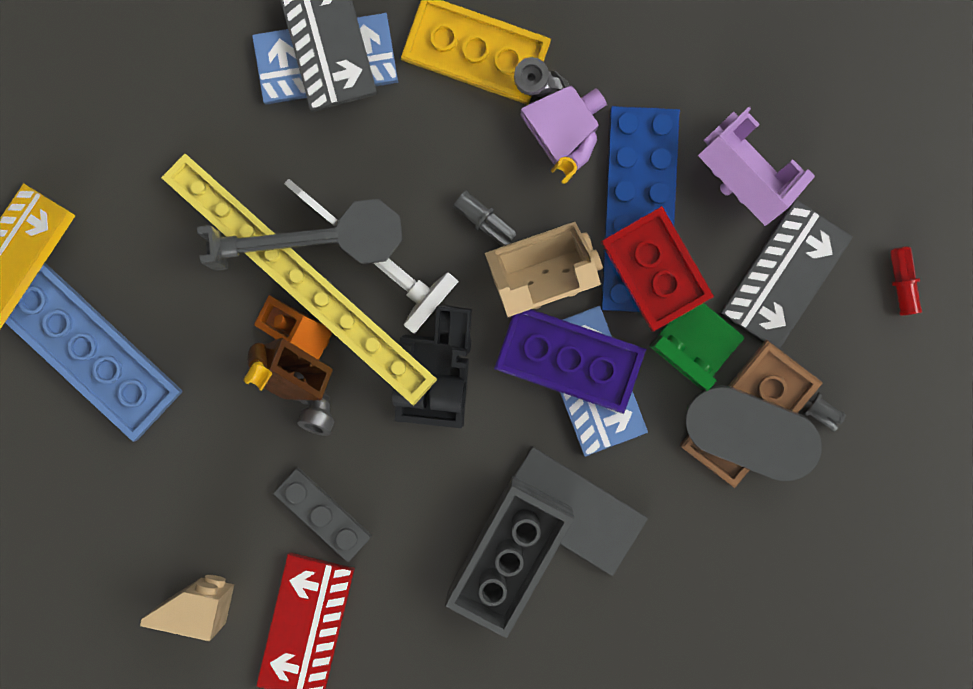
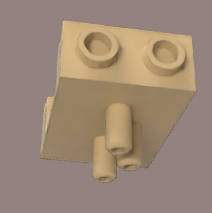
[485,222,603,317]

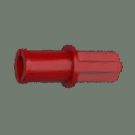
[890,247,922,316]

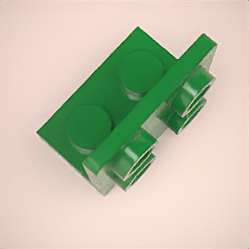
[649,303,744,391]

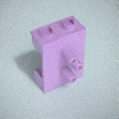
[698,107,815,226]

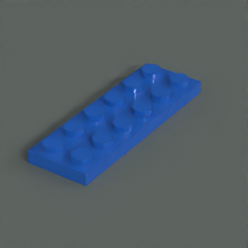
[601,106,680,312]

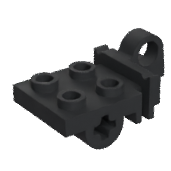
[392,305,472,428]

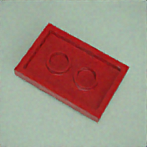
[601,206,714,332]

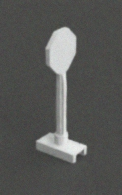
[284,179,459,334]

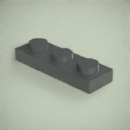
[273,467,372,562]

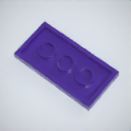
[494,309,647,414]

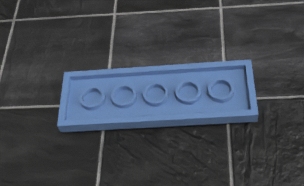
[5,263,183,442]

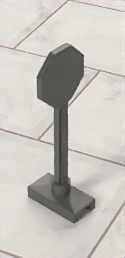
[197,199,403,271]

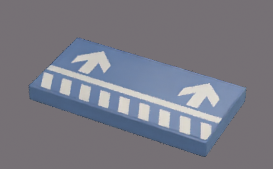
[252,13,399,104]
[560,306,648,457]

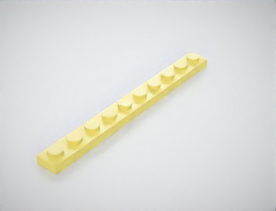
[161,153,437,406]

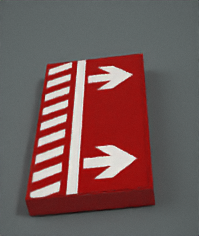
[256,553,355,689]

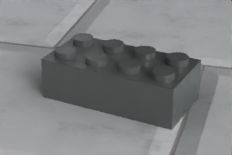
[445,476,574,638]

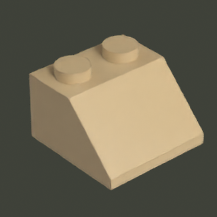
[140,575,234,641]

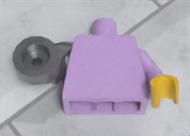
[514,57,607,184]

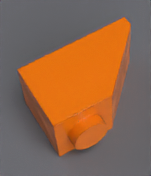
[254,295,332,360]

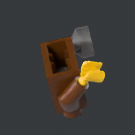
[243,338,334,436]

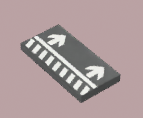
[281,0,378,112]
[719,199,853,349]

